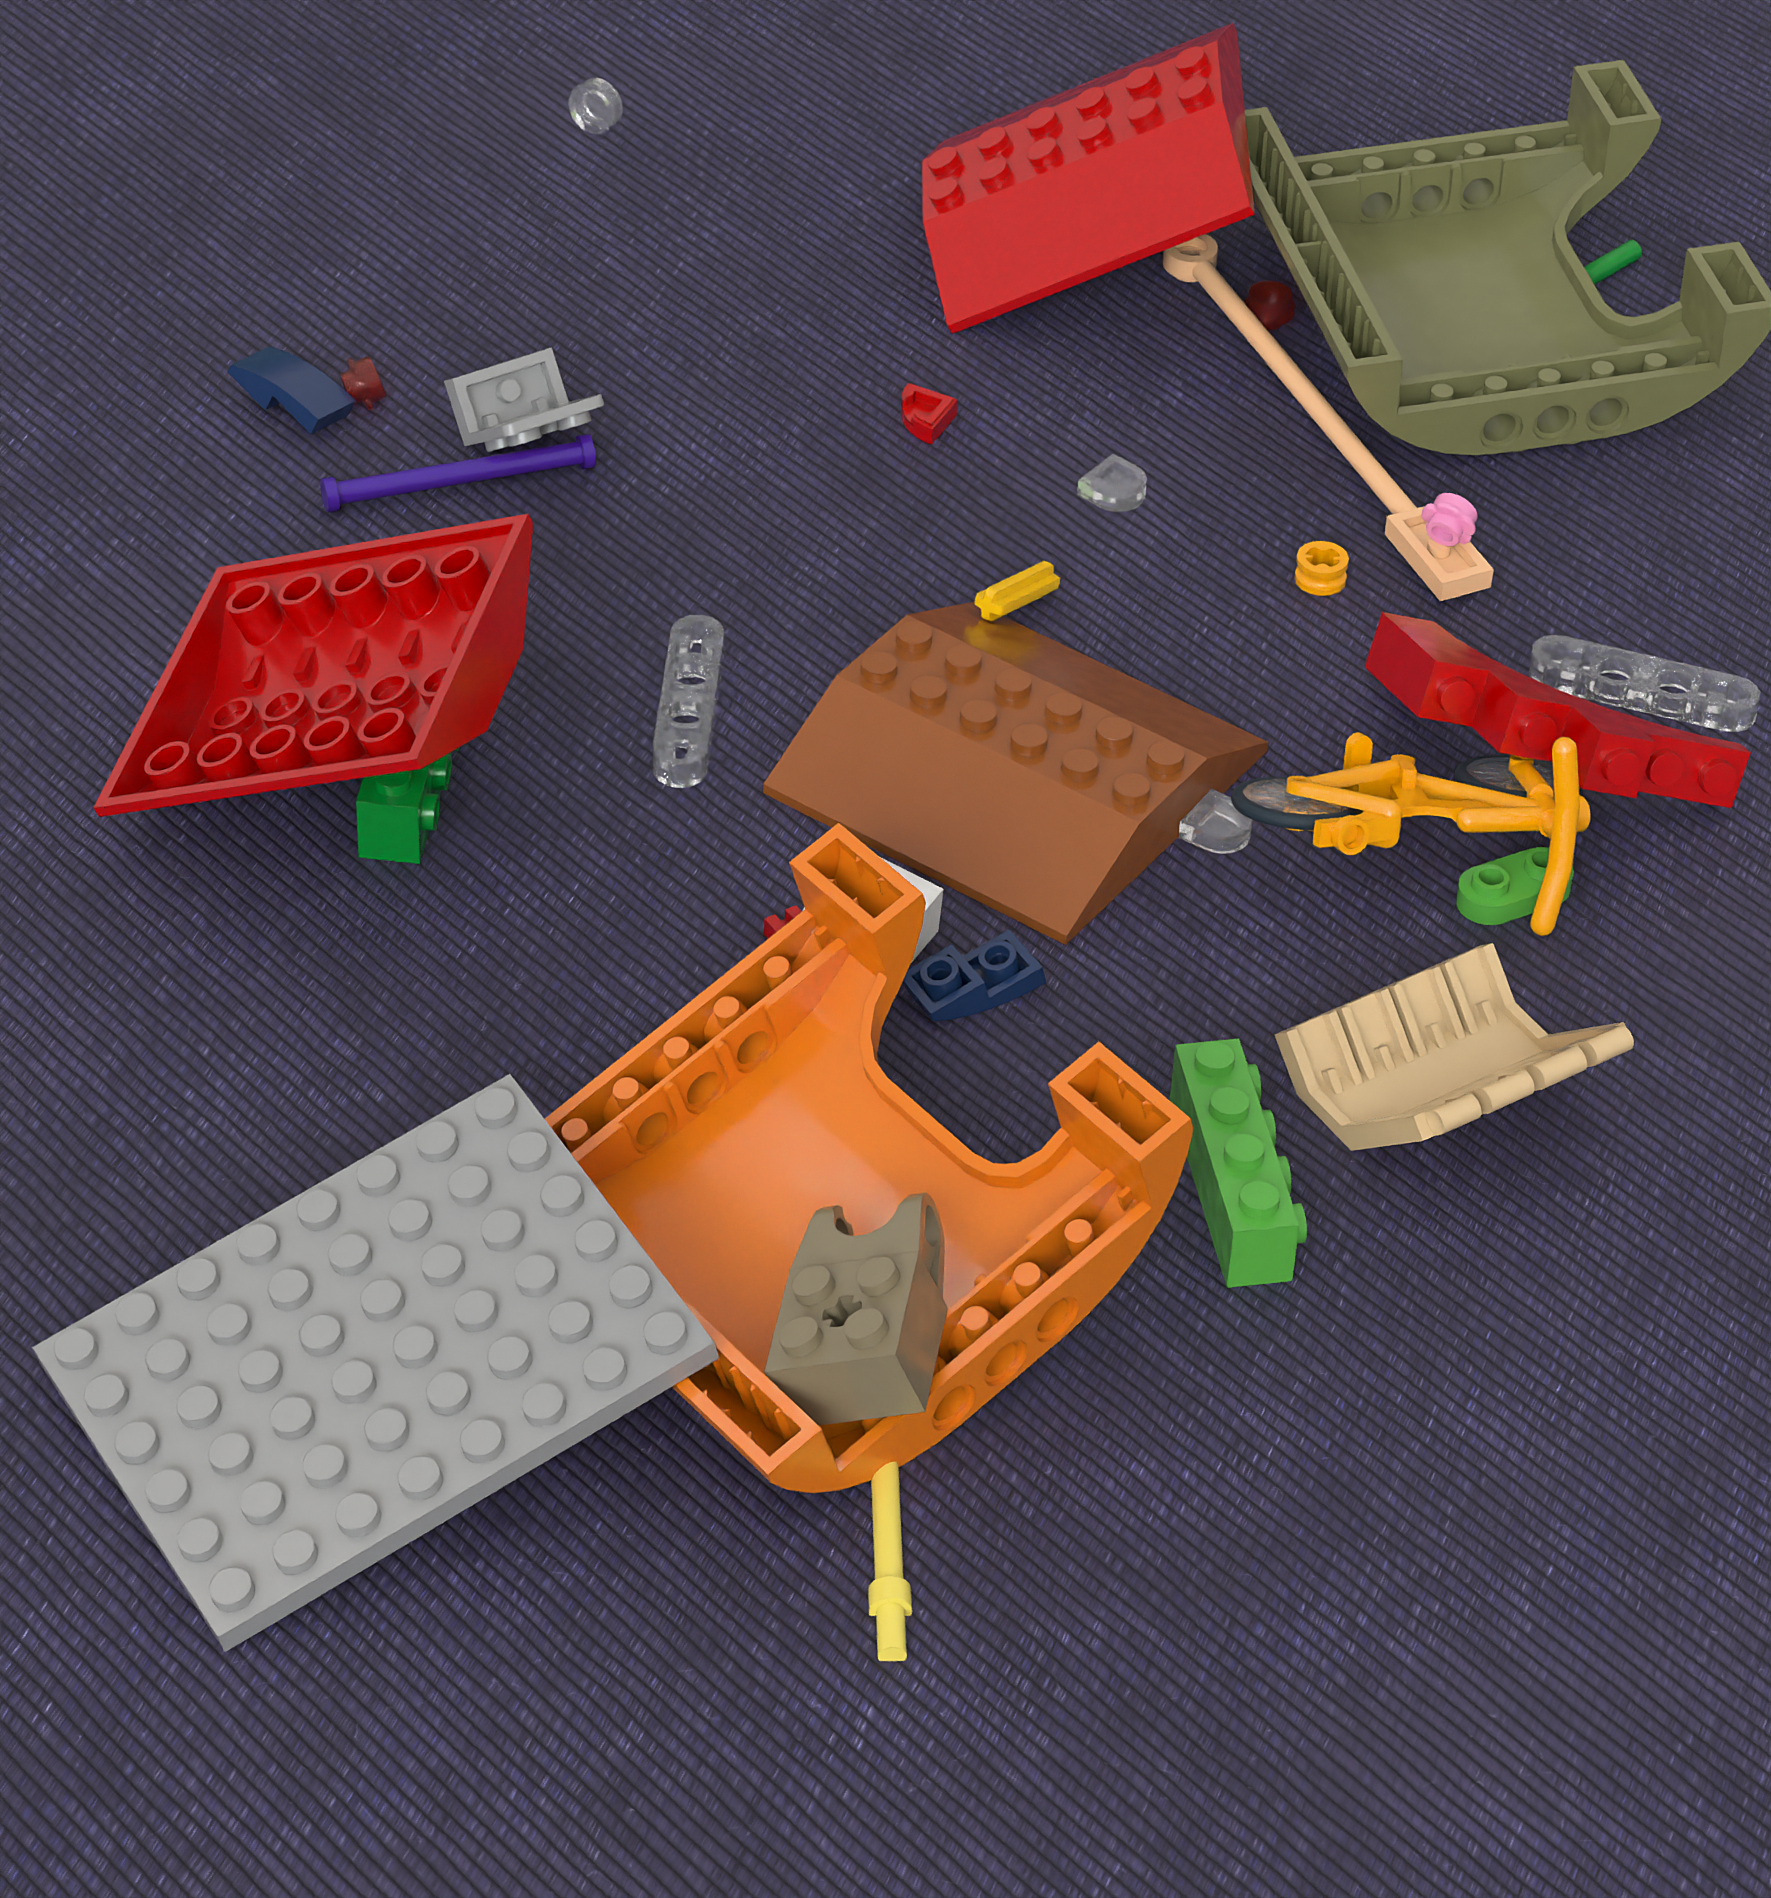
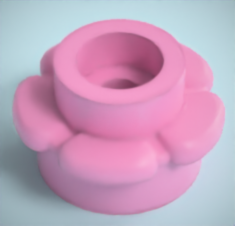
[1421,493,1478,546]

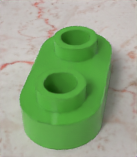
[1456,847,1574,925]

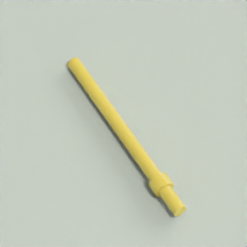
[868,1462,912,1661]

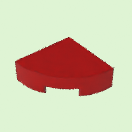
[901,383,958,445]

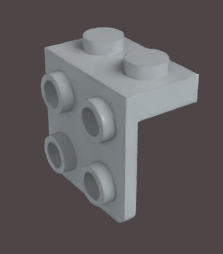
[444,347,604,452]

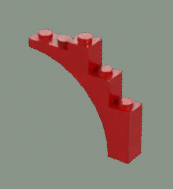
[1365,612,1751,808]

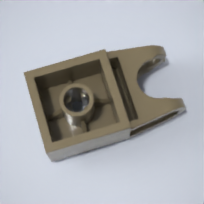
[764,1192,948,1425]

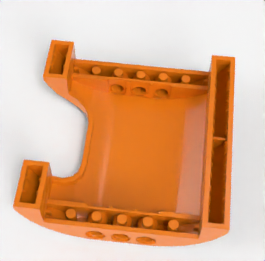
[545,823,1193,1493]

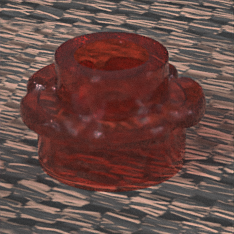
[1243,281,1295,330]
[340,356,386,410]

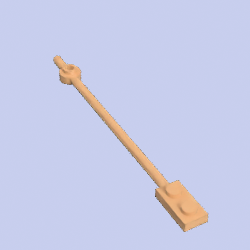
[1163,234,1494,601]

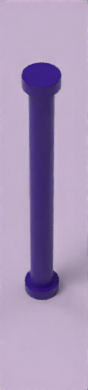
[320,434,596,513]

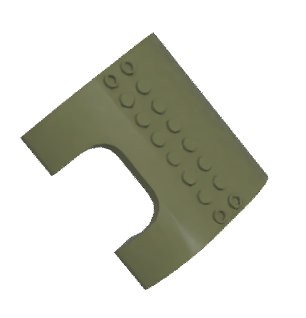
[1245,60,1771,455]

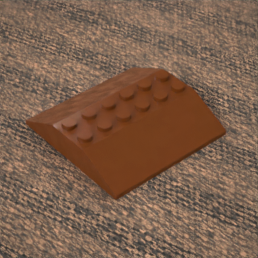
[763,602,1269,945]

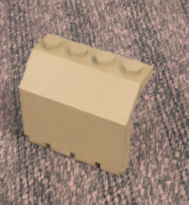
[1274,943,1634,1151]

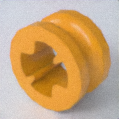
[1294,541,1349,596]

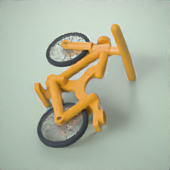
[1231,732,1590,936]

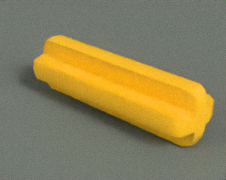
[975,561,1060,621]

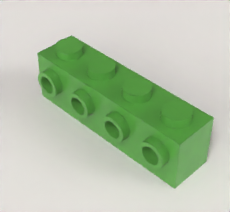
[1170,1038,1307,1288]

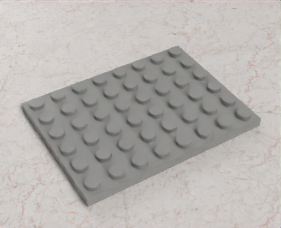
[32,1074,719,1652]

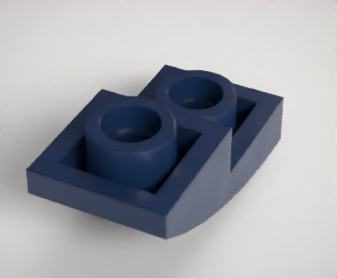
[228,346,356,434]
[902,929,1046,1022]

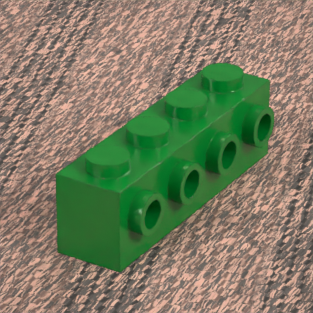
[356,747,460,864]

